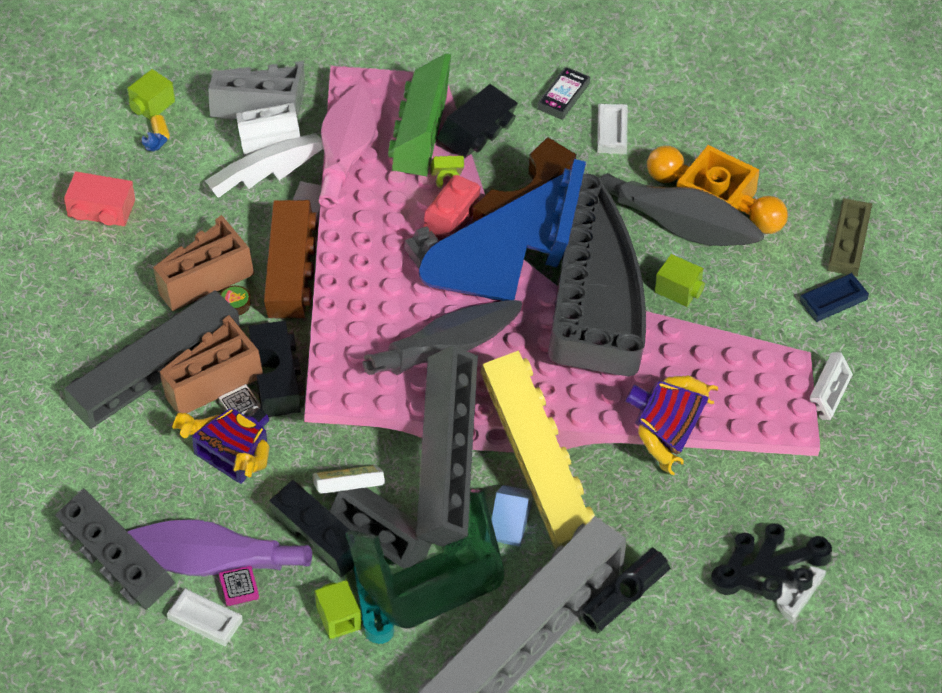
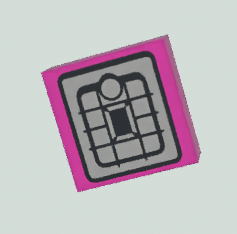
[219,566,259,607]

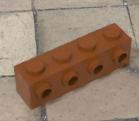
[264,200,318,318]

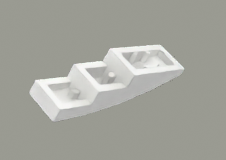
[205,133,323,198]

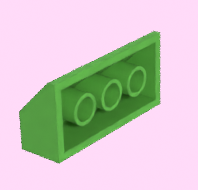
[388,53,451,176]

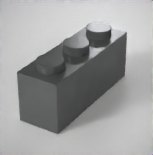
[330,487,432,569]

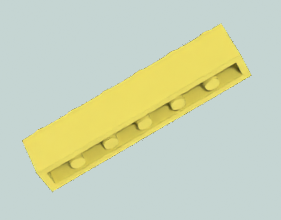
[480,350,595,550]

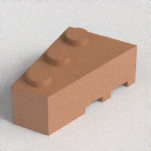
[153,215,254,311]
[160,315,263,414]

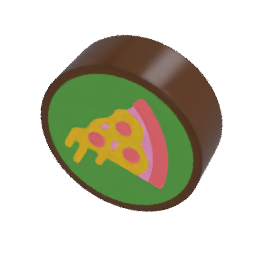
[220,285,251,315]

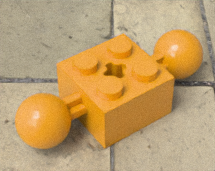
[647,145,788,234]

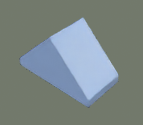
[488,485,533,547]

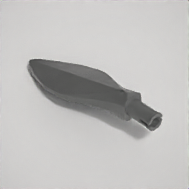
[600,173,764,246]
[363,300,522,375]

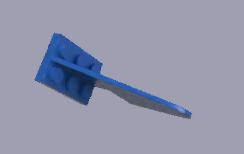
[419,159,586,301]

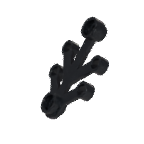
[711,523,832,600]

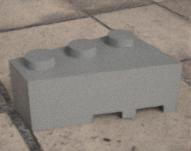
[208,61,305,119]

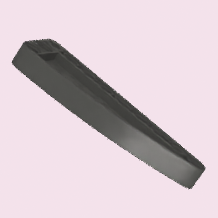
[548,173,646,376]

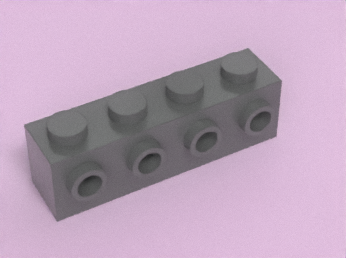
[55,488,176,610]

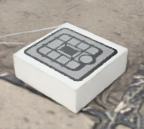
[218,384,262,417]

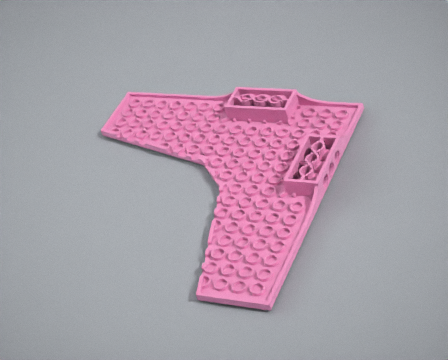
[304,66,820,456]

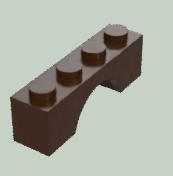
[472,137,576,223]

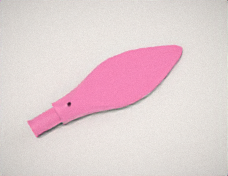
[318,84,375,208]

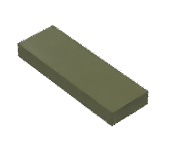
[828,198,872,277]

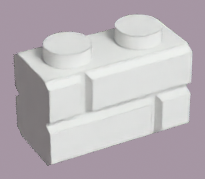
[236,103,300,154]

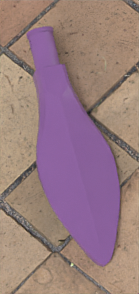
[127,520,312,576]

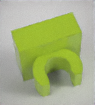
[430,156,464,188]

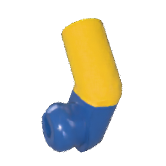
[141,115,170,152]

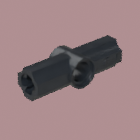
[579,547,671,634]

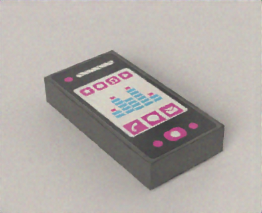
[537,66,590,120]

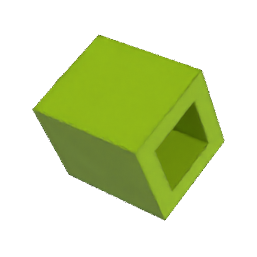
[128,69,175,120]
[655,254,705,307]
[315,580,361,639]

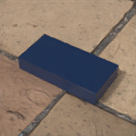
[800,273,869,322]

